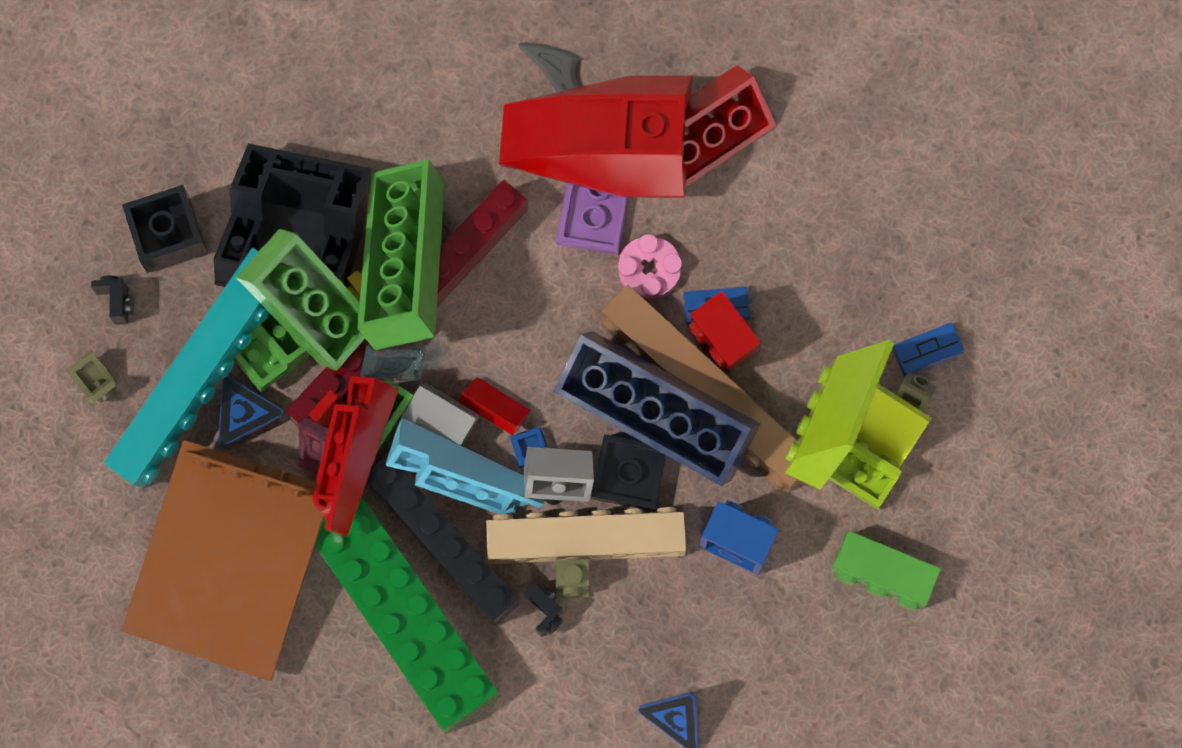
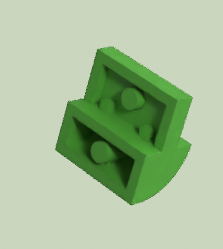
[233,314,310,392]

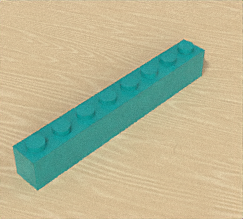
[103,248,270,488]

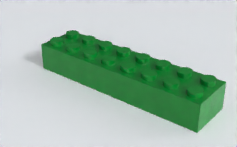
[315,496,499,734]

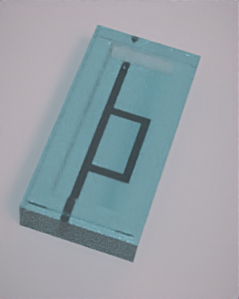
[360,346,427,381]

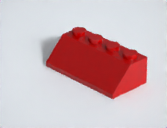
[683,65,777,187]

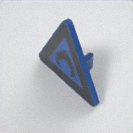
[218,376,284,447]
[638,692,700,748]

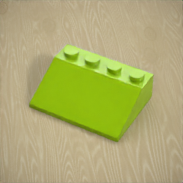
[785,340,895,490]

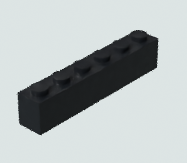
[367,454,520,626]

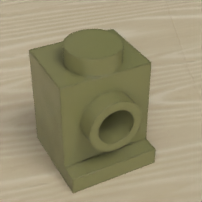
[895,371,937,412]
[556,559,589,598]

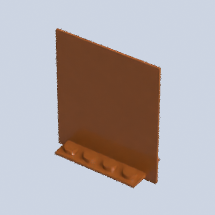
[122,440,324,681]

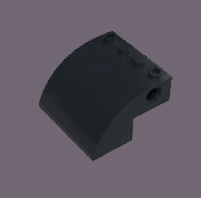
[214,143,372,288]

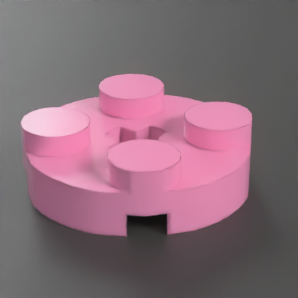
[618,234,682,299]

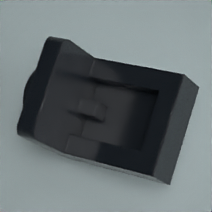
[91,275,134,325]
[524,583,563,637]

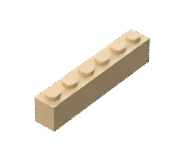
[486,507,686,564]

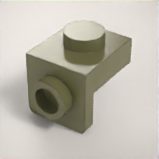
[66,350,118,404]

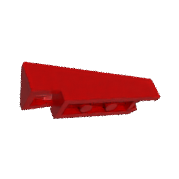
[312,376,398,536]

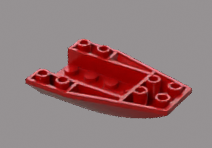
[499,76,692,198]

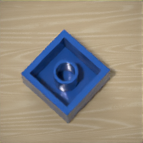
[699,500,779,575]

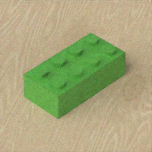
[236,229,365,371]

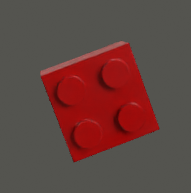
[689,291,761,373]

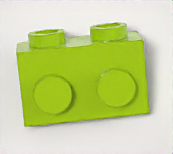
[829,438,902,510]

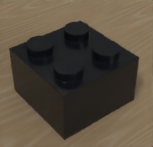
[122,185,208,273]

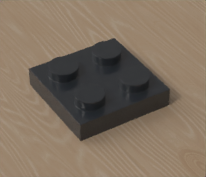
[591,434,666,512]

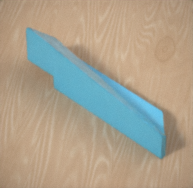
[386,419,544,515]

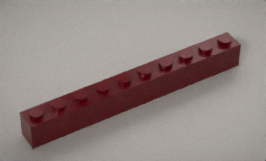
[285,179,528,439]

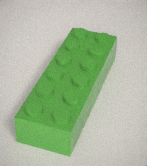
[357,159,445,350]

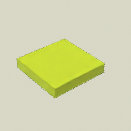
[857,384,932,469]

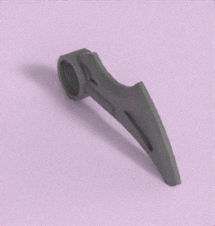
[519,42,579,92]

